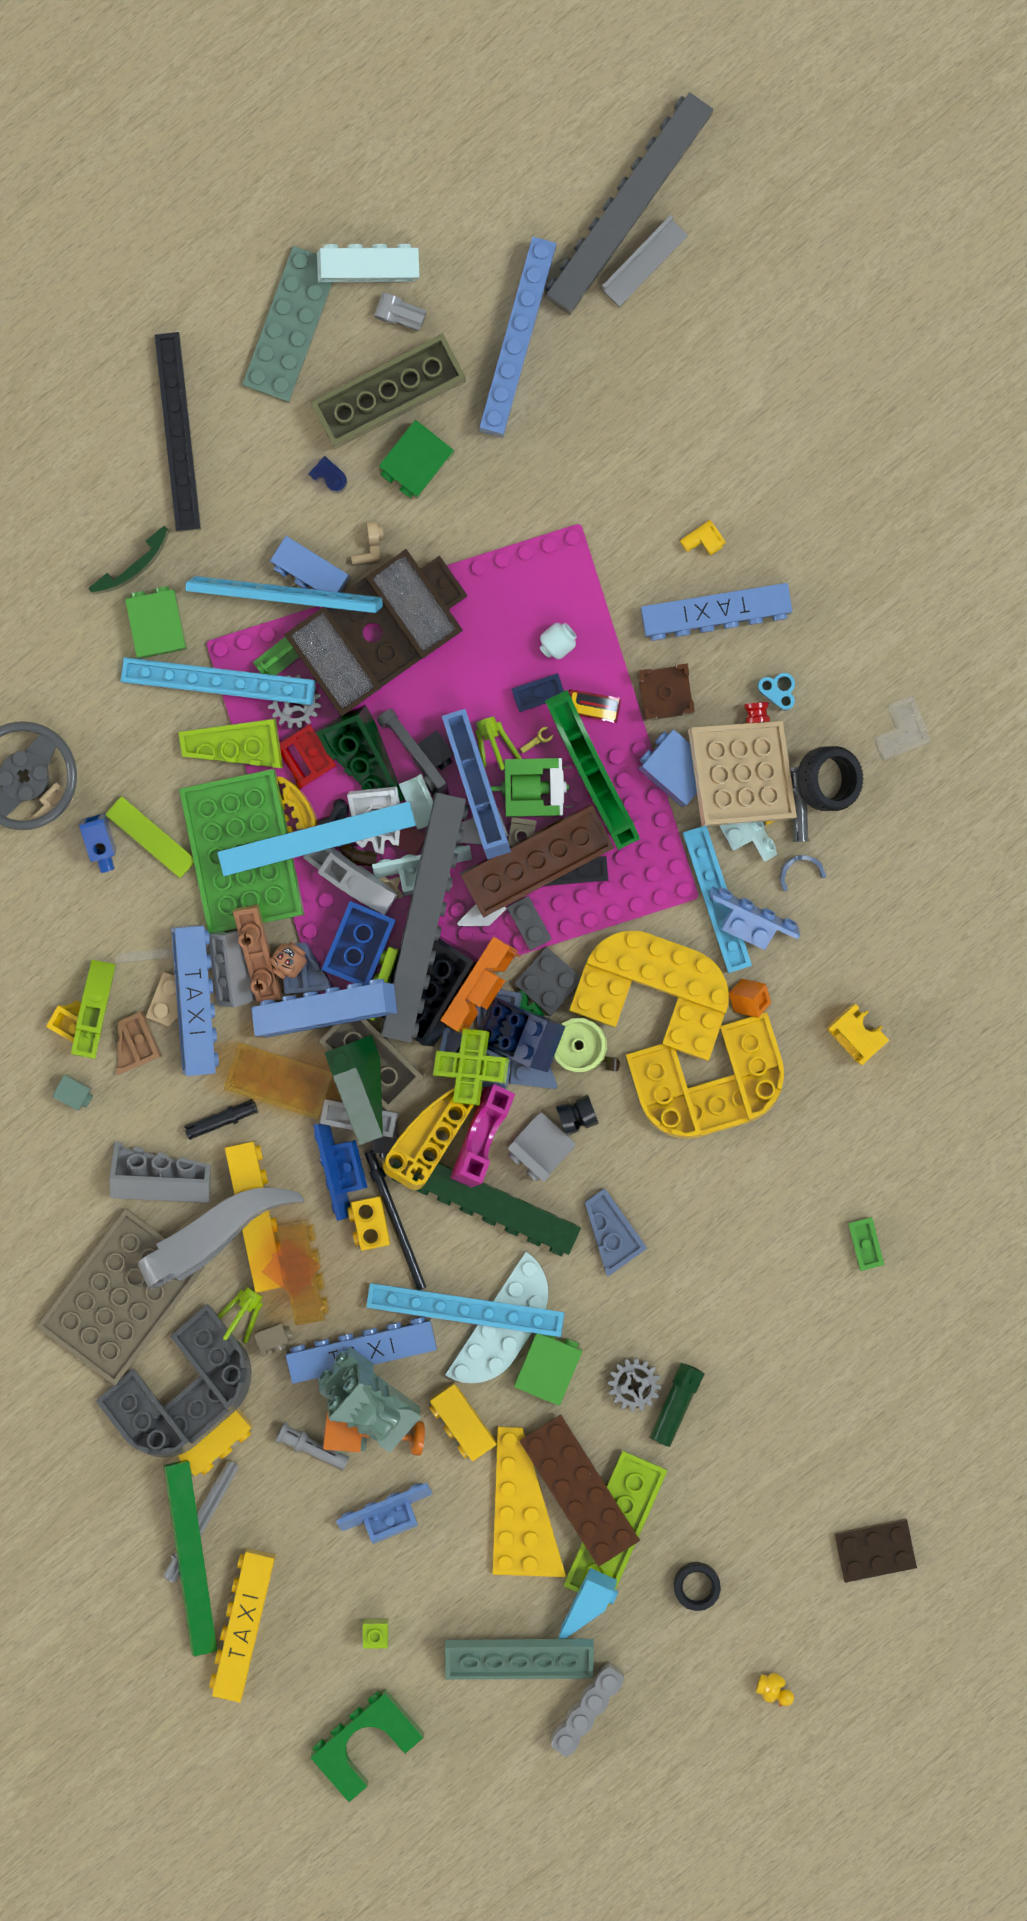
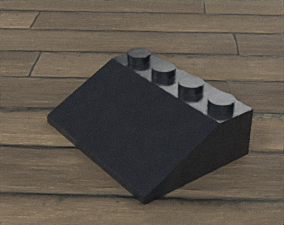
[382,936,479,1047]

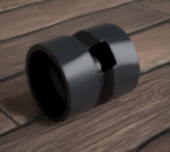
[556,1094,599,1136]

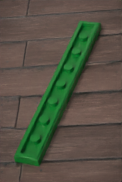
[163,1460,217,1657]

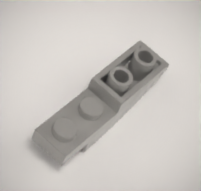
[303,848,398,915]

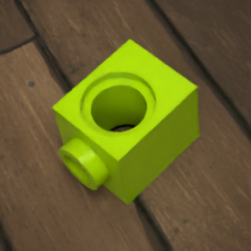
[363,1618,388,1649]

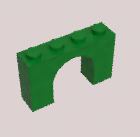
[310,1688,424,1802]

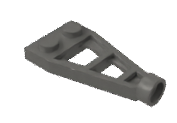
[377,709,449,796]

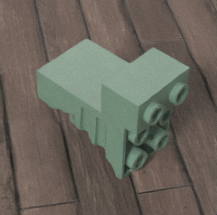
[318,1346,421,1453]

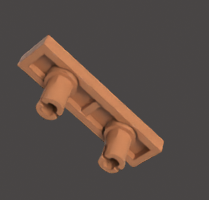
[233,904,282,1003]

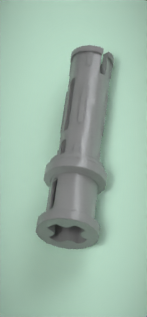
[275,1422,349,1471]

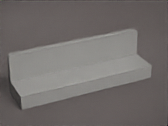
[602,215,688,308]

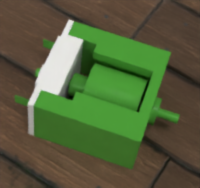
[491,758,573,817]

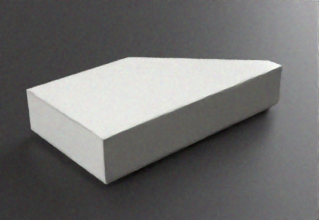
[457,905,507,926]

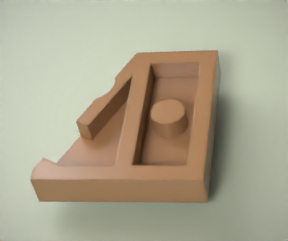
[116,1011,162,1075]

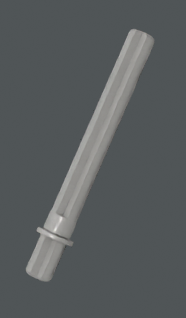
[164,1460,239,1583]

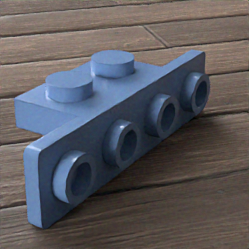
[710,886,800,950]
[336,1483,433,1544]

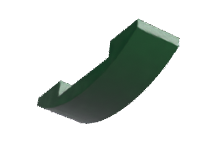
[88,526,169,594]

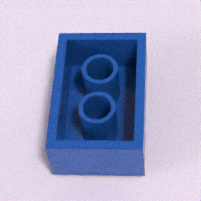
[321,901,396,986]

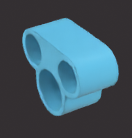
[757,673,795,711]

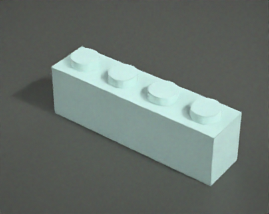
[317,244,419,282]

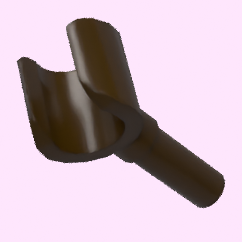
[602,1056,620,1071]

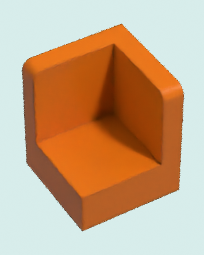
[729,979,771,1018]

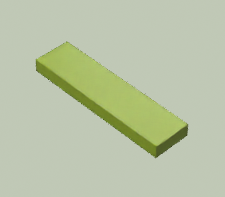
[105,796,194,879]

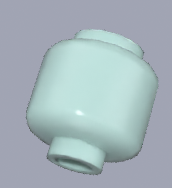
[540,623,577,659]

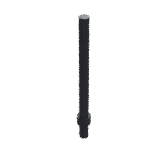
[364,1150,427,1290]

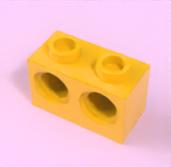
[348,1195,391,1251]

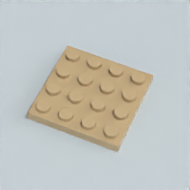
[688,721,797,827]

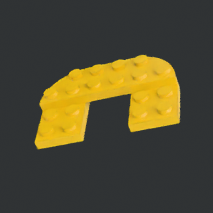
[569,931,729,1061]
[626,1012,784,1139]

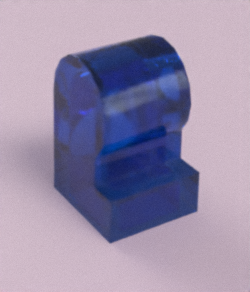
[308,456,348,493]

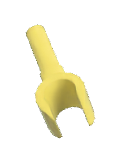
[520,727,553,753]

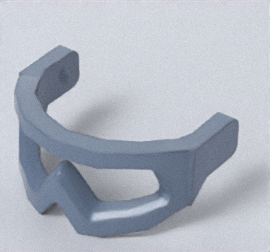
[779,855,826,892]

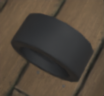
[673,1562,721,1611]

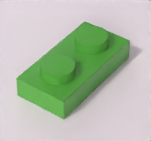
[848,1217,884,1271]

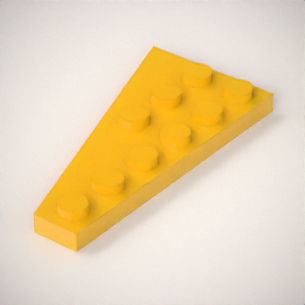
[493,1426,566,1577]

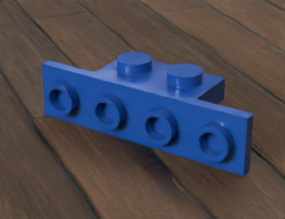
[313,1123,368,1221]

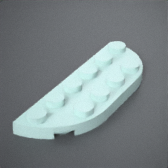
[445,1251,548,1383]

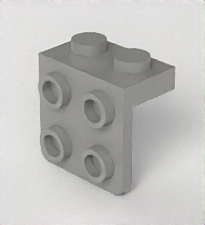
[507,1113,575,1182]

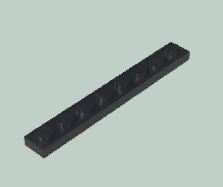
[154,332,201,532]

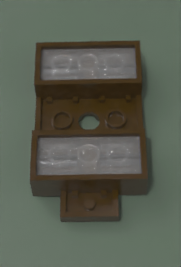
[284,549,468,716]

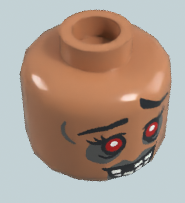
[270,941,307,979]

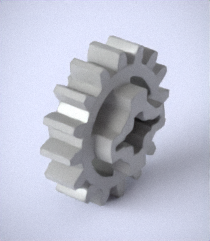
[268,675,321,729]
[608,1357,661,1412]

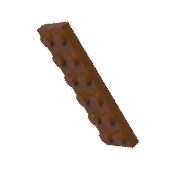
[460,804,615,918]
[519,1414,640,1567]

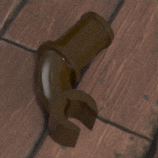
[338,843,378,867]

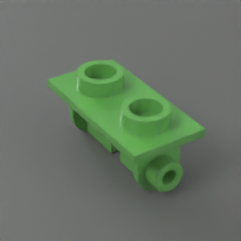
[253,637,299,675]

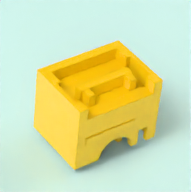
[826,1003,889,1065]

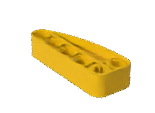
[383,1088,474,1190]

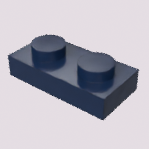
[511,673,564,713]

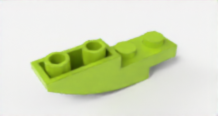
[71,960,116,1060]

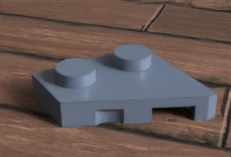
[284,942,333,994]

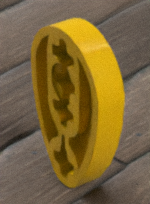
[277,776,317,833]

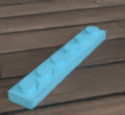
[683,826,752,973]

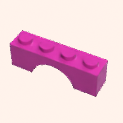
[450,1084,515,1188]

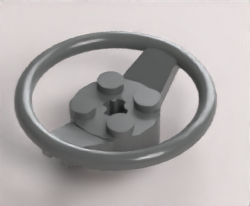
[0,721,77,830]

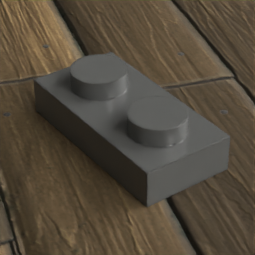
[507,896,552,951]

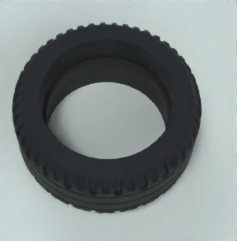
[796,746,864,811]

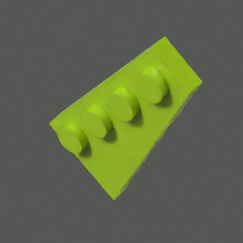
[179,719,283,768]

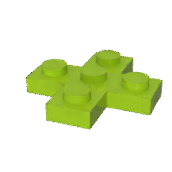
[433,1029,509,1106]

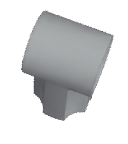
[374,293,427,332]

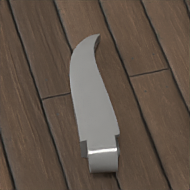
[138,1188,305,1289]

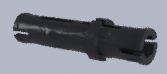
[184,1098,259,1140]

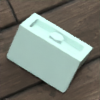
[399,774,433,830]

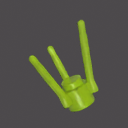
[475,717,522,770]
[218,1287,263,1344]

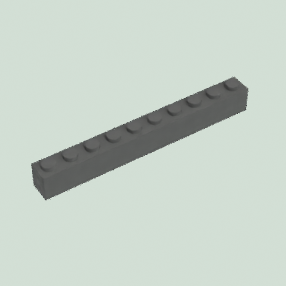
[545,92,714,315]
[380,793,469,1043]

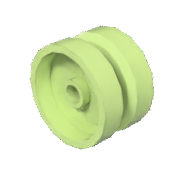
[554,1018,607,1072]

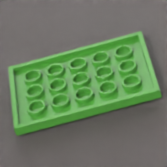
[179,769,305,933]

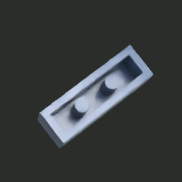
[270,536,351,593]

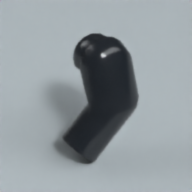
[318,799,348,825]

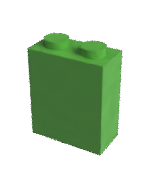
[125,586,187,659]
[514,1333,583,1406]

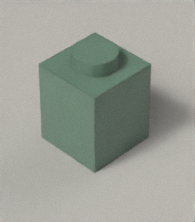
[52,1074,93,1111]

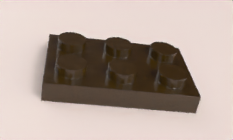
[834,1519,917,1583]

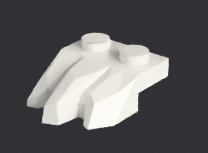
[347,787,400,854]

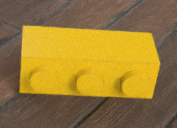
[429,1382,497,1462]
[178,1408,253,1477]

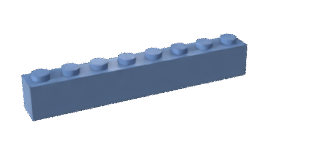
[480,237,556,438]

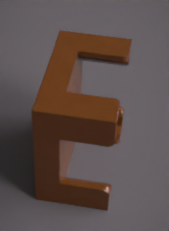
[638,663,695,721]

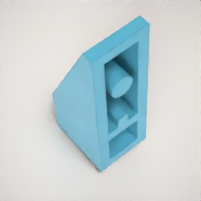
[558,1568,618,1639]

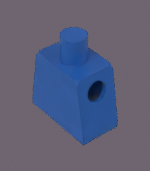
[79,813,116,873]

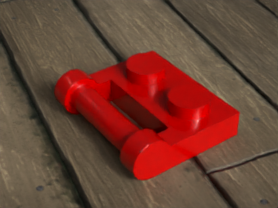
[279,724,337,790]

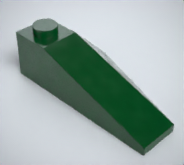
[316,705,404,802]
[324,1035,383,1145]

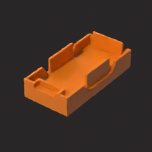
[440,937,521,1032]

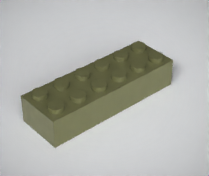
[311,333,466,449]

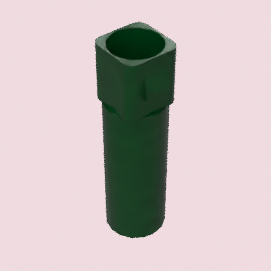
[649,1362,705,1447]

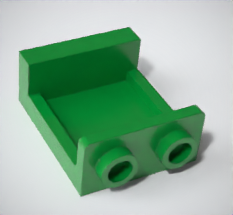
[379,419,454,499]

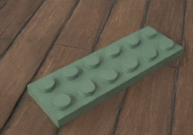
[242,246,333,403]
[445,1638,594,1680]

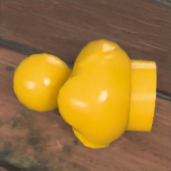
[755,1673,794,1707]

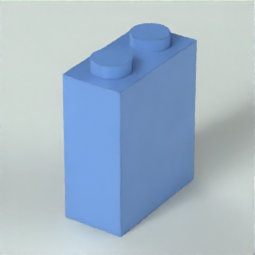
[637,729,697,807]

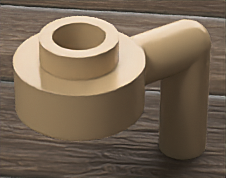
[351,521,384,565]

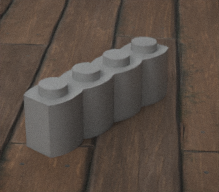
[551,1661,624,1757]

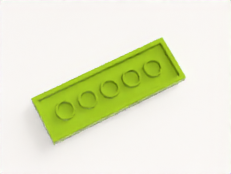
[563,1450,668,1606]

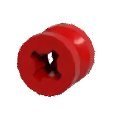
[744,702,770,724]

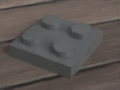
[514,947,581,1016]

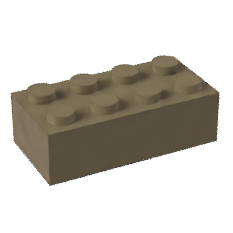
[318,1019,424,1111]

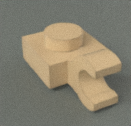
[32,782,74,819]

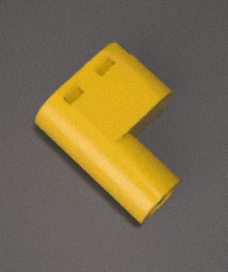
[679,520,726,556]

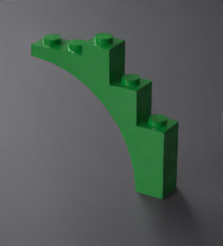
[545,690,640,850]

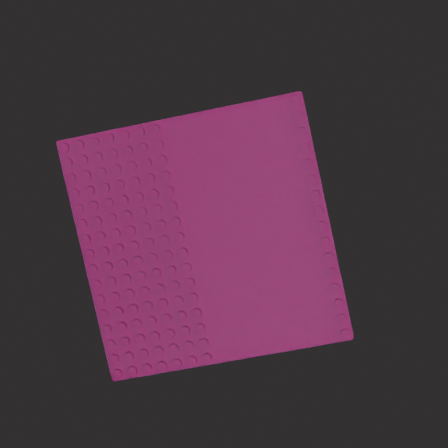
[207,524,698,994]

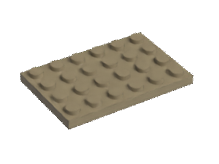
[36,1208,205,1386]

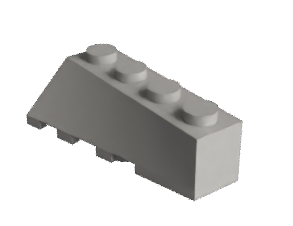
[109,1142,211,1203]

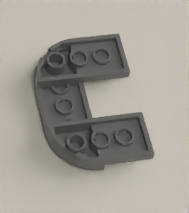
[96,1304,252,1458]

